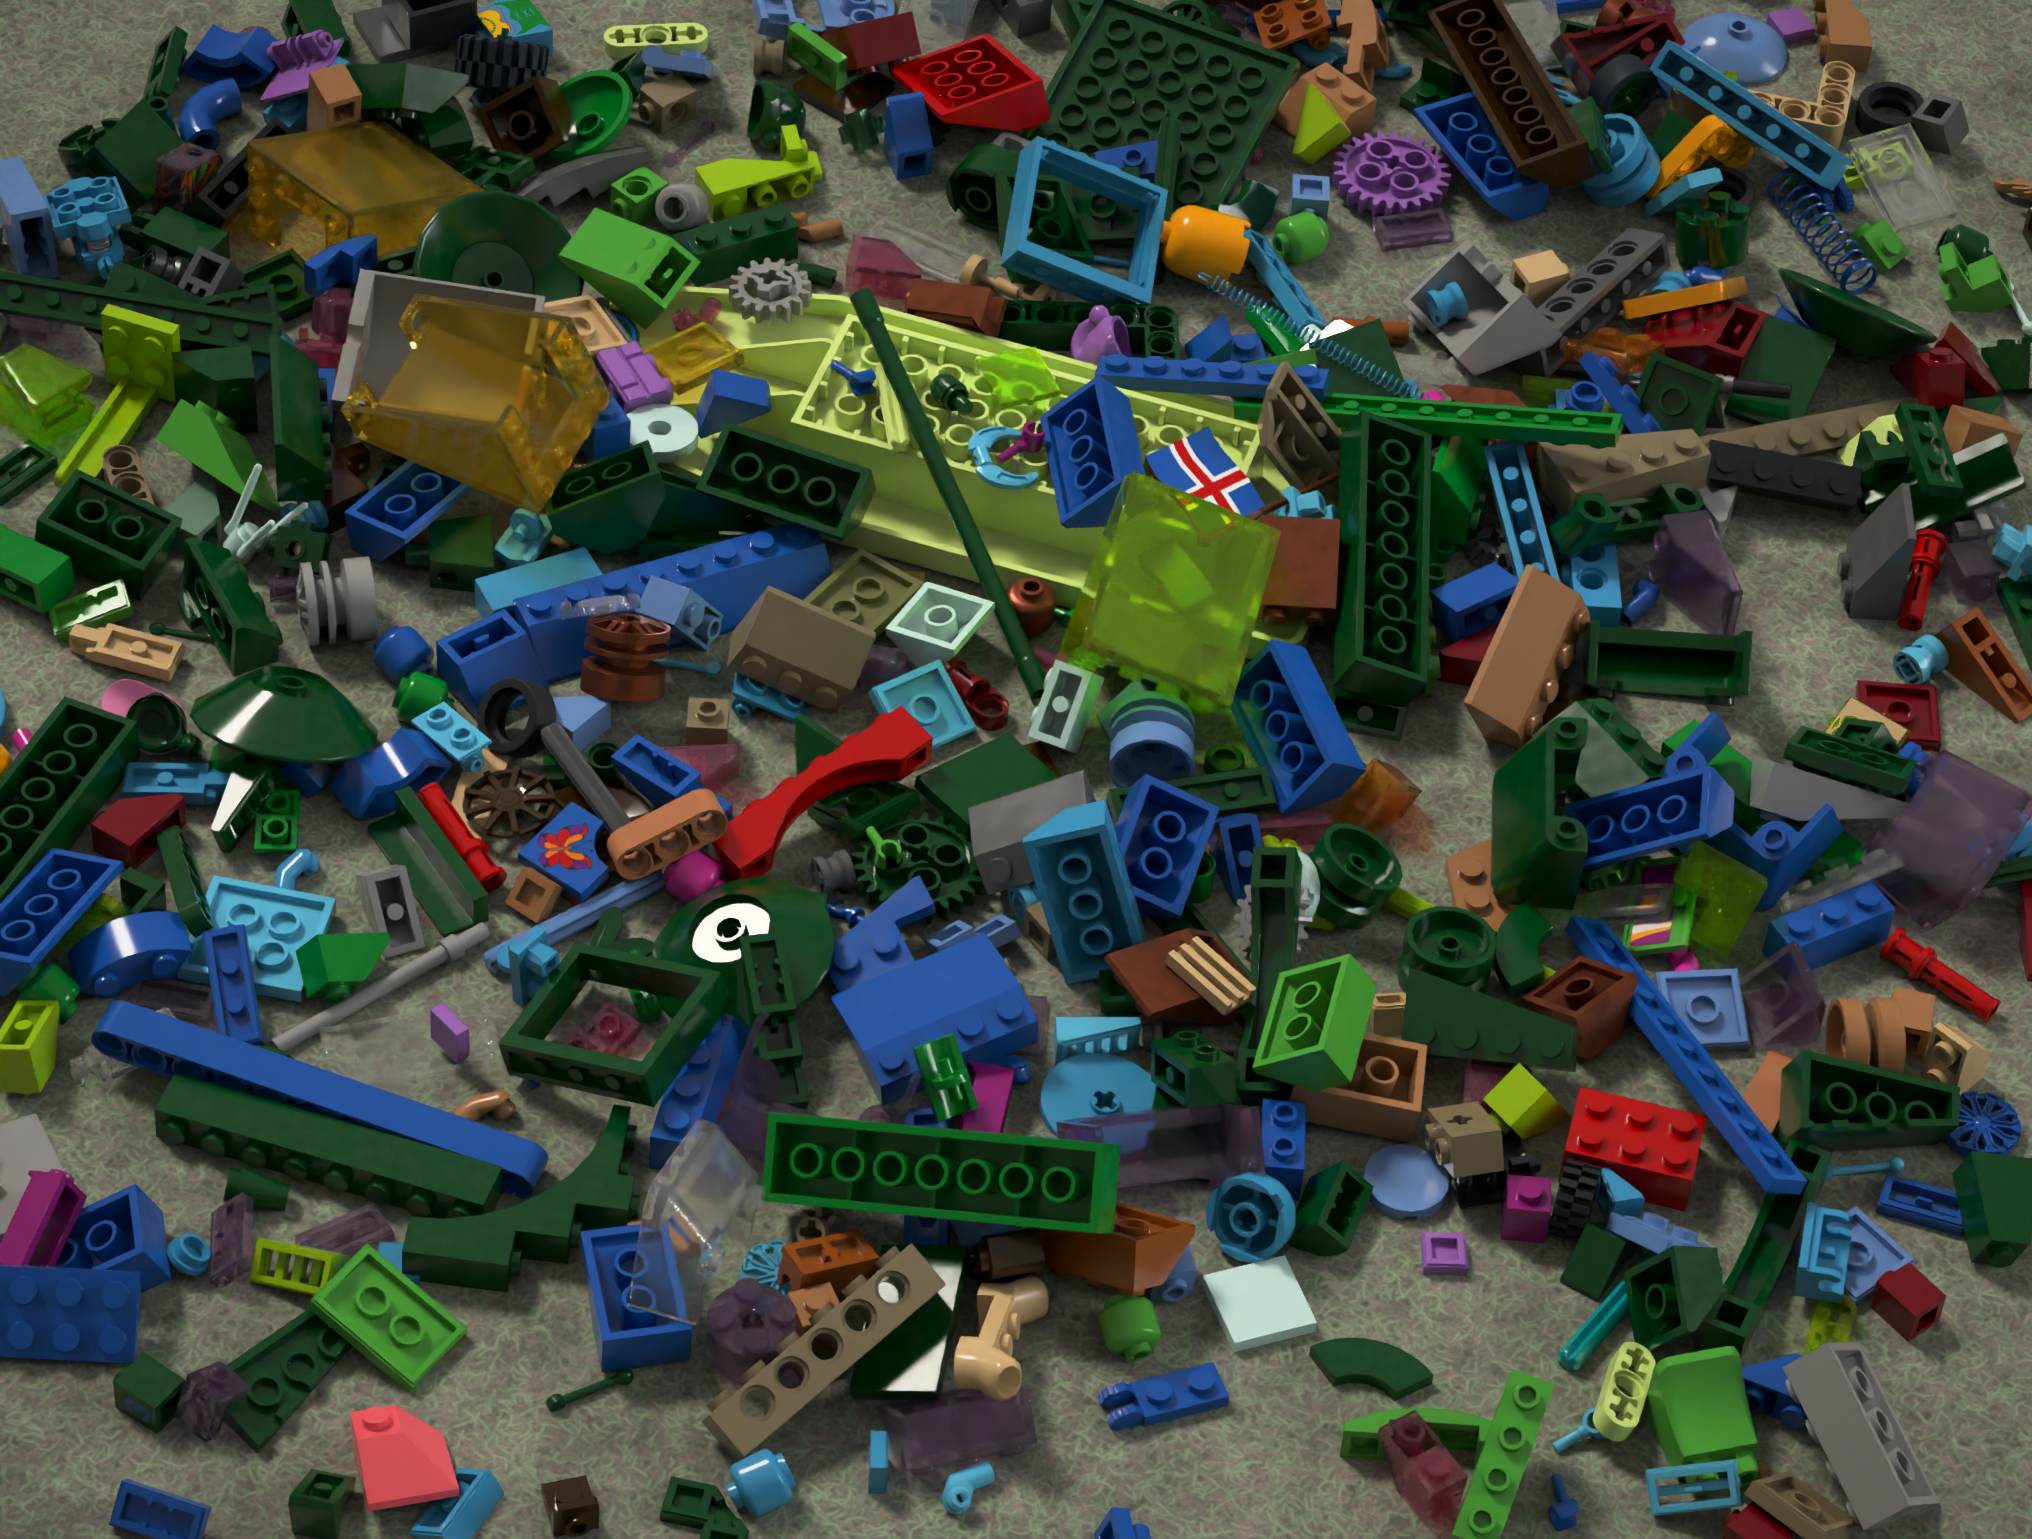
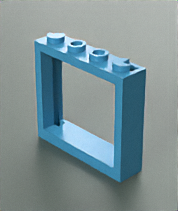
[1000,136,1168,304]

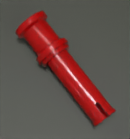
[1898,529,1947,632]
[417,782,507,893]
[1880,927,2001,1023]

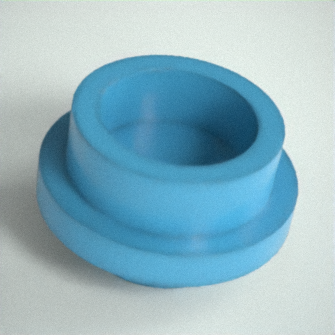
[167,1233,211,1276]

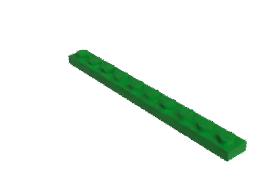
[1234,392,1623,449]

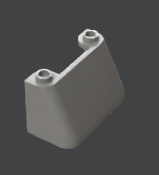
[1402,238,1563,376]

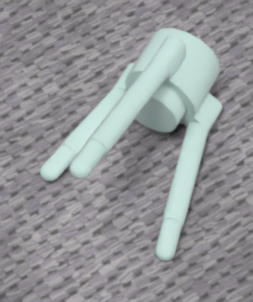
[223,464,308,564]

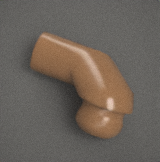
[452,1090,516,1122]

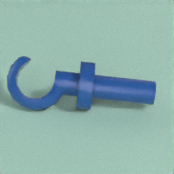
[827,899,865,927]

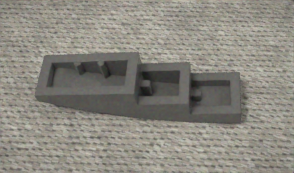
[509,145,653,207]

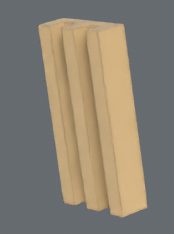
[1165,936,1256,1016]

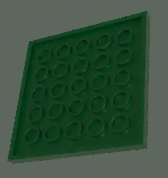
[1020,0,1300,214]

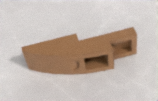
[1336,0,1389,94]

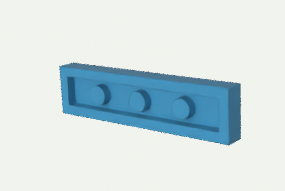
[1243,228,1329,334]

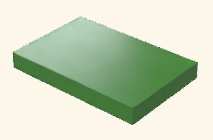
[307,1243,469,1393]

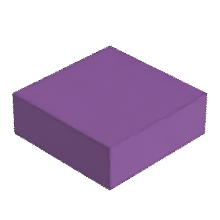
[1766,7,1815,44]
[430,1003,470,1063]
[1420,1232,1468,1276]

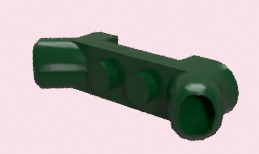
[1548,482,1703,559]

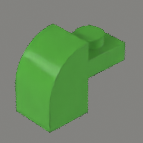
[1937,242,2014,312]

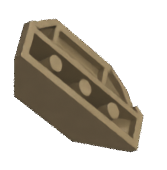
[1258,361,1342,500]

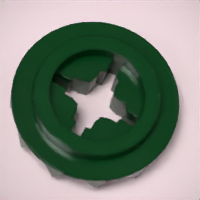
[1577,863,1630,895]

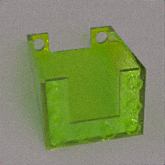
[1058,471,1281,717]

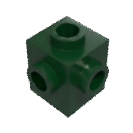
[268,520,333,577]

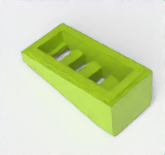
[249,1237,350,1296]

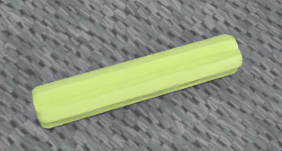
[875,363,910,453]

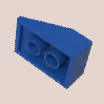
[55,1184,171,1294]
[580,1220,692,1372]

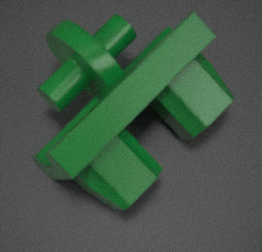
[912,1033,979,1122]

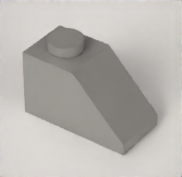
[355,864,425,958]

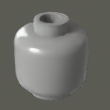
[655,183,709,232]

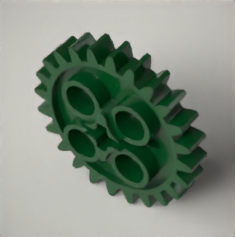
[852,811,983,924]

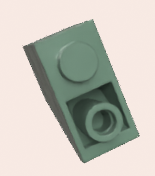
[163,471,222,556]

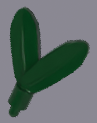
[589,907,654,956]

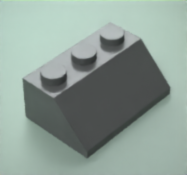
[968,769,1096,895]

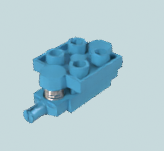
[42,176,132,280]

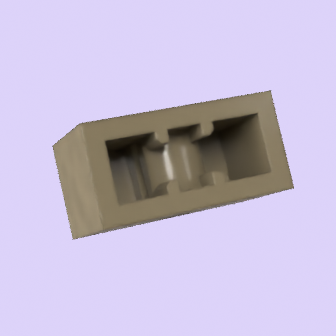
[1423,1101,1504,1178]

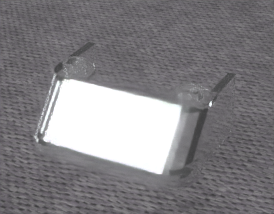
[627,1118,766,1326]

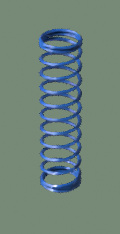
[1767,168,1878,295]

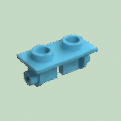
[411,702,492,772]

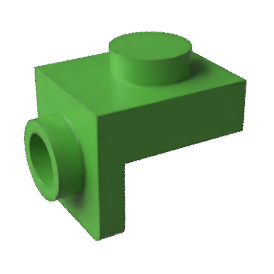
[1843,217,1910,275]

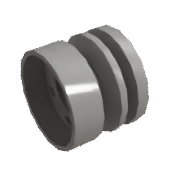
[296,556,378,646]

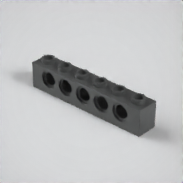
[1508,227,1671,379]

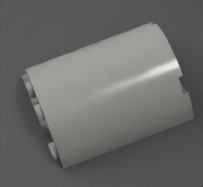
[331,269,551,439]

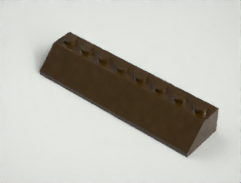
[1426,0,1594,189]

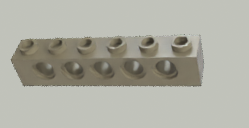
[702,1243,946,1462]

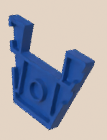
[827,875,936,994]

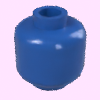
[374,625,434,685]

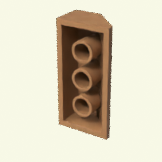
[1463,564,1590,748]

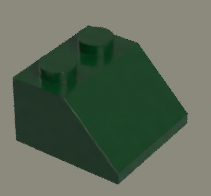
[172,345,258,435]
[1623,1245,1724,1353]

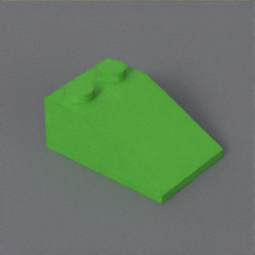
[156,399,281,514]

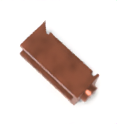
[904,278,1008,338]

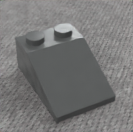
[1837,483,1917,621]

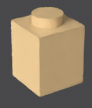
[1509,250,1570,307]

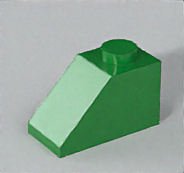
[295,932,390,1002]

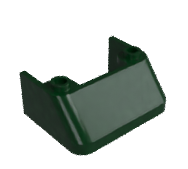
[1583,620,1753,706]

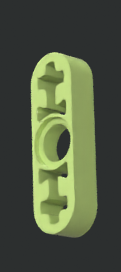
[603,23,708,59]
[1593,1341,1656,1442]

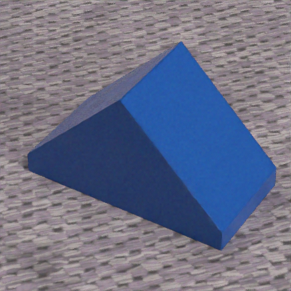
[696,369,771,439]

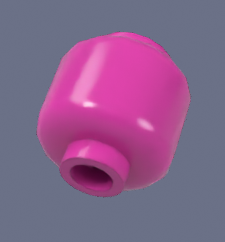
[662,849,726,904]

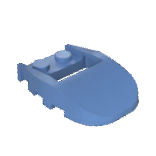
[751,0,895,41]

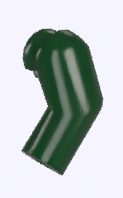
[786,263,837,288]

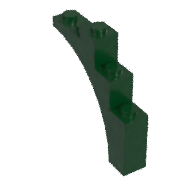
[402,1105,642,1293]

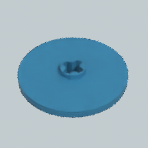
[1039,1053,1156,1161]

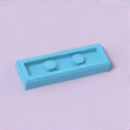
[1644,167,1723,217]

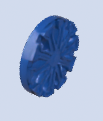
[1944,1091,2022,1157]

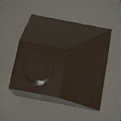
[478,75,571,162]

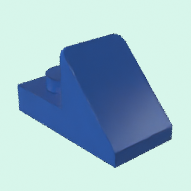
[1184,315,1267,363]

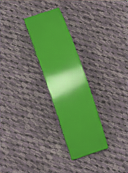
[1340,1408,1492,1466]

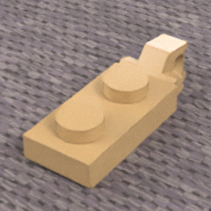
[69,623,185,682]

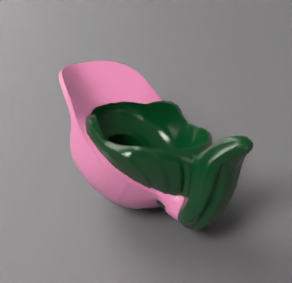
[101,679,203,759]

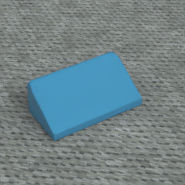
[409,1468,504,1539]

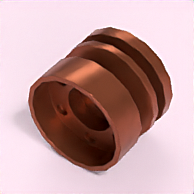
[580,613,670,702]

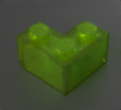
[1673,841,1768,958]

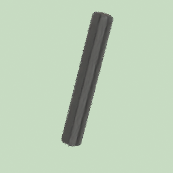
[541,722,632,834]

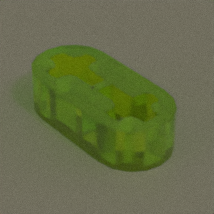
[1804,1294,1857,1355]

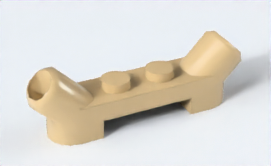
[954,1275,1049,1401]

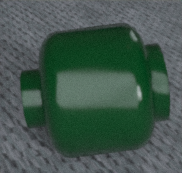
[1935,224,1993,265]

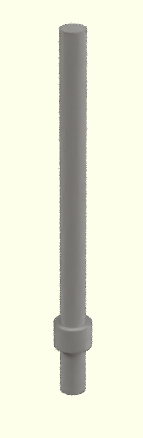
[270,922,490,1051]

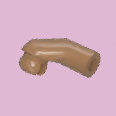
[791,211,844,243]

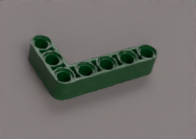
[998,300,1180,360]

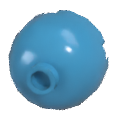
[1206,1172,1296,1263]

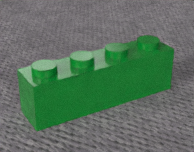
[0,523,76,614]

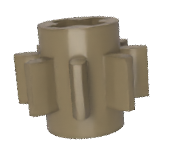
[793,1207,847,1242]

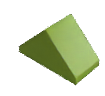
[1293,84,1352,166]

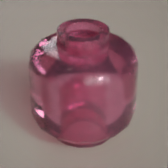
[311,287,354,344]

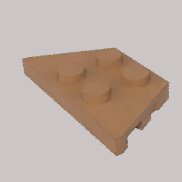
[1445,838,1547,955]

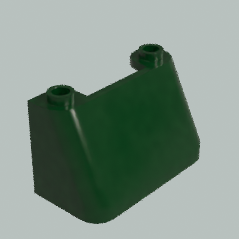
[1491,717,1588,910]

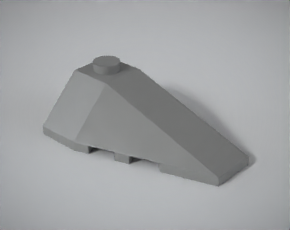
[1749,756,1927,822]

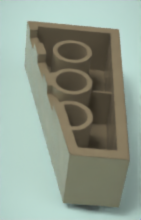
[1532,429,1711,517]

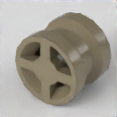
[753,38,785,76]

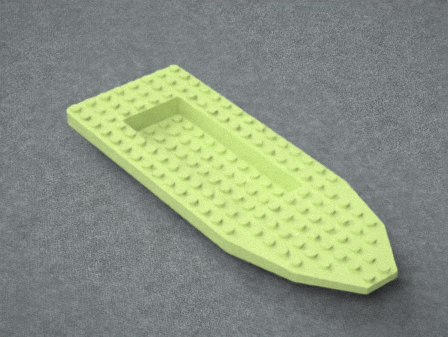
[542,287,1343,659]

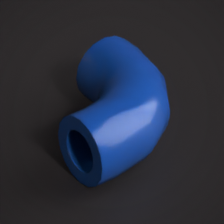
[178,78,242,157]

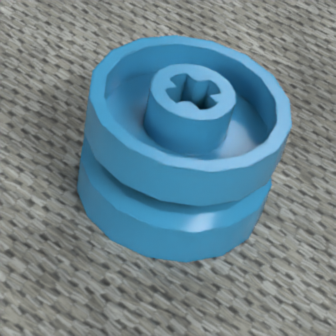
[1581,113,1661,208]

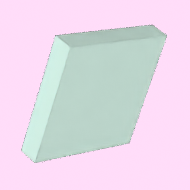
[1202,1255,1317,1352]

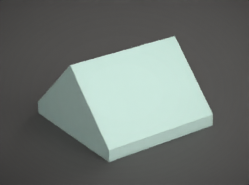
[885,581,995,668]

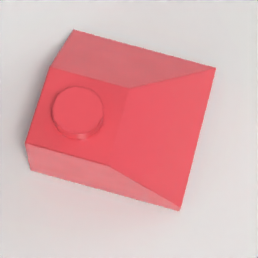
[350,1405,460,1512]

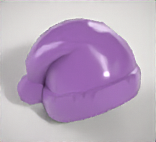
[1071,305,1132,366]

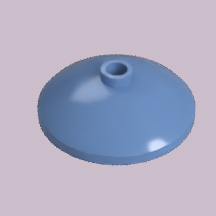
[1682,12,1787,86]

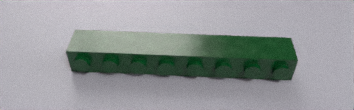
[154,1072,503,1219]

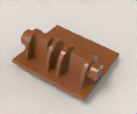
[1253,0,1333,50]

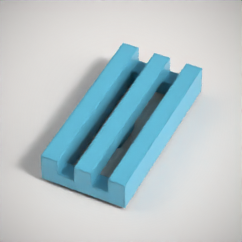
[1645,1459,1744,1516]

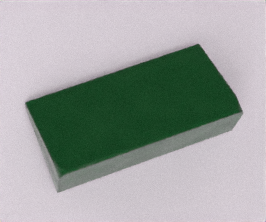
[1328,687,1408,741]

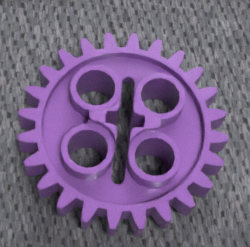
[1331,130,1451,221]

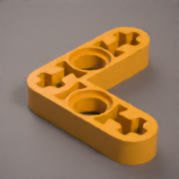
[1644,114,1755,200]
[1621,276,1748,320]

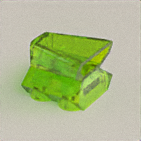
[0,344,96,447]

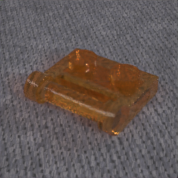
[1564,327,1665,374]

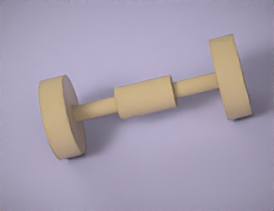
[959,254,1056,301]

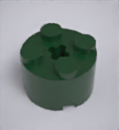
[946,144,1020,231]
[1675,191,1751,268]

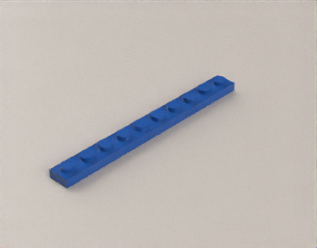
[1564,916,1807,1195]

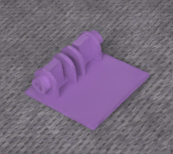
[260,29,344,103]

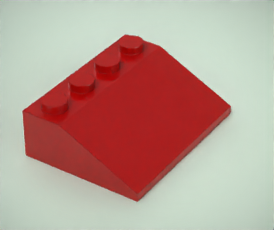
[889,33,1050,131]

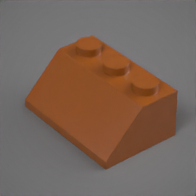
[1038,1202,1195,1296]

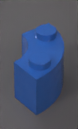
[180,24,279,89]
[329,728,454,818]
[68,911,192,998]

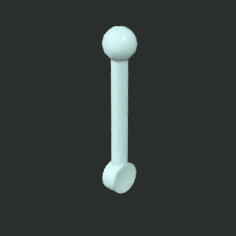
[2010,283,2032,336]

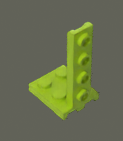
[54,304,181,488]

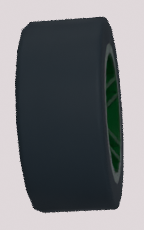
[1587,54,1658,119]

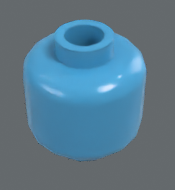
[725,1449,797,1517]

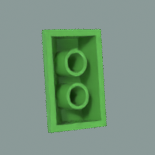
[1252,954,1377,1092]

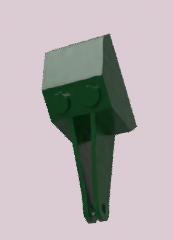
[538,440,764,554]

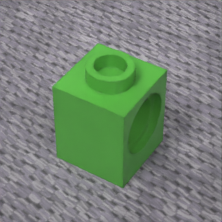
[610,165,669,226]

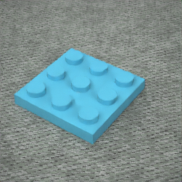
[177,875,336,1002]

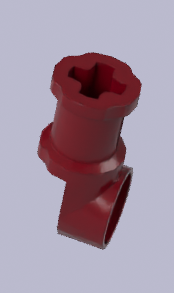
[944,658,1009,731]

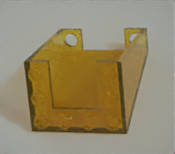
[247,120,485,256]
[341,293,612,514]

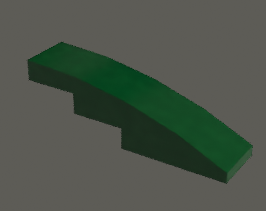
[739,931,809,1113]

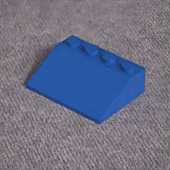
[830,932,1038,1106]

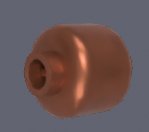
[1006,577,1056,636]

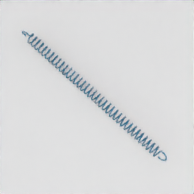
[1198,273,1430,400]

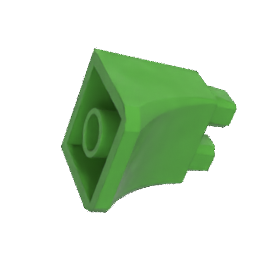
[1643,1346,1759,1496]

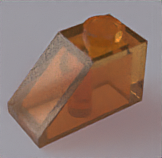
[1324,758,1422,835]

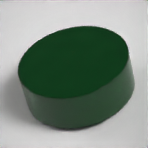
[1203,744,1245,774]

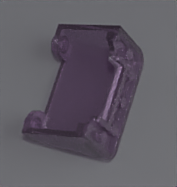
[1855,750,2032,931]

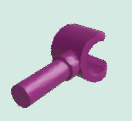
[996,421,1046,464]

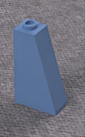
[0,156,60,279]

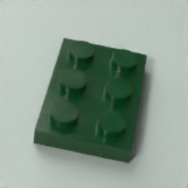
[1783,725,1919,796]

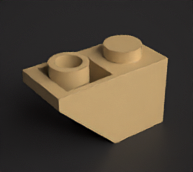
[1920,1022,1991,1095]

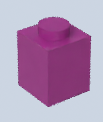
[1501,1174,1551,1243]

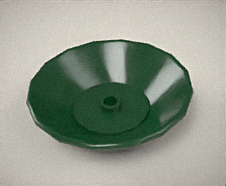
[412,190,585,345]
[1778,268,1937,358]
[190,666,378,764]
[651,877,836,1030]

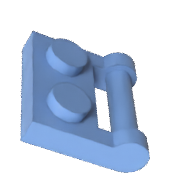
[641,45,715,80]

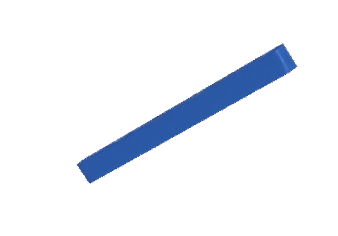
[91,1000,549,1198]

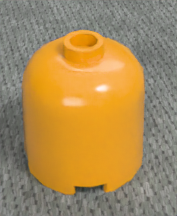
[1160,205,1251,292]

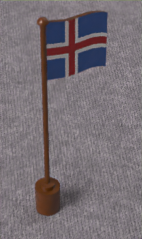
[1144,426,1443,549]

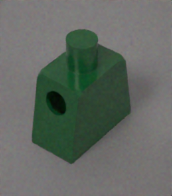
[405,514,494,592]

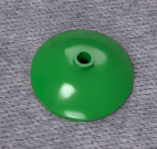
[544,70,633,162]

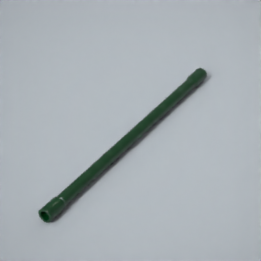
[850,289,1046,700]

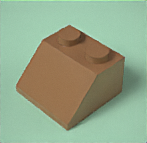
[1271,62,1377,160]

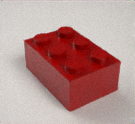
[1558,1087,1707,1211]

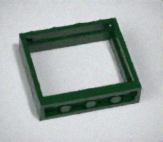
[498,942,730,1107]

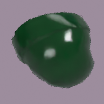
[747,80,806,151]

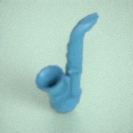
[1292,37,1412,79]

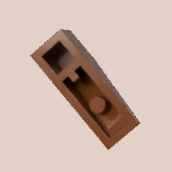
[1934,606,2032,724]

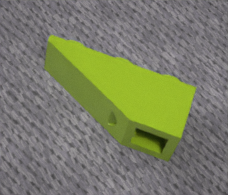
[695,158,815,221]

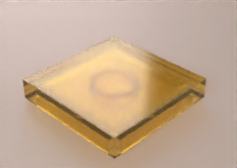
[643,321,745,396]

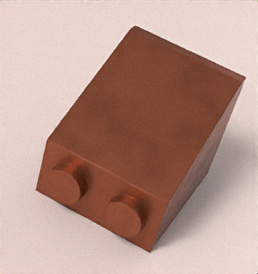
[1254,515,1340,627]

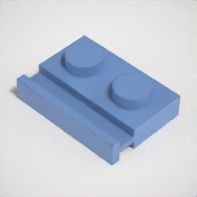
[1606,1212,1709,1254]

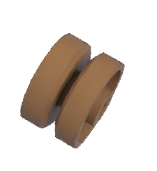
[1825,998,1906,1074]

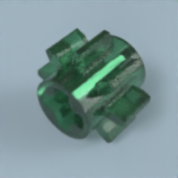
[838,108,885,152]

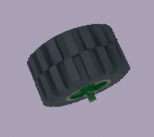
[454,28,549,100]

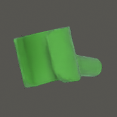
[865,826,902,869]

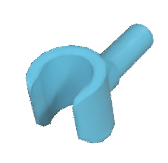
[1552,1408,1606,1453]

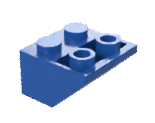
[436,609,549,718]

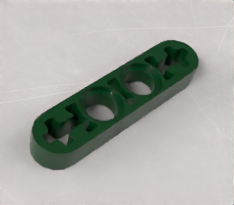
[156,824,215,938]

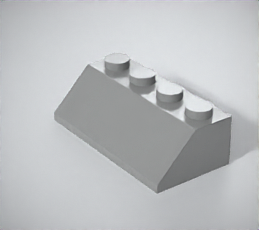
[1782,1342,1940,1530]

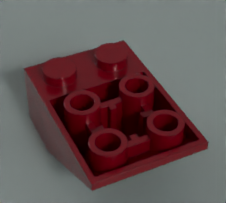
[1631,301,1769,379]

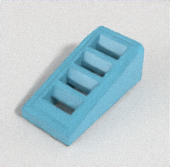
[1053,1017,1141,1067]

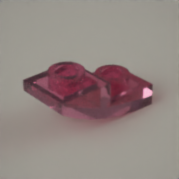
[560,1000,643,1056]

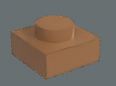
[505,866,564,924]

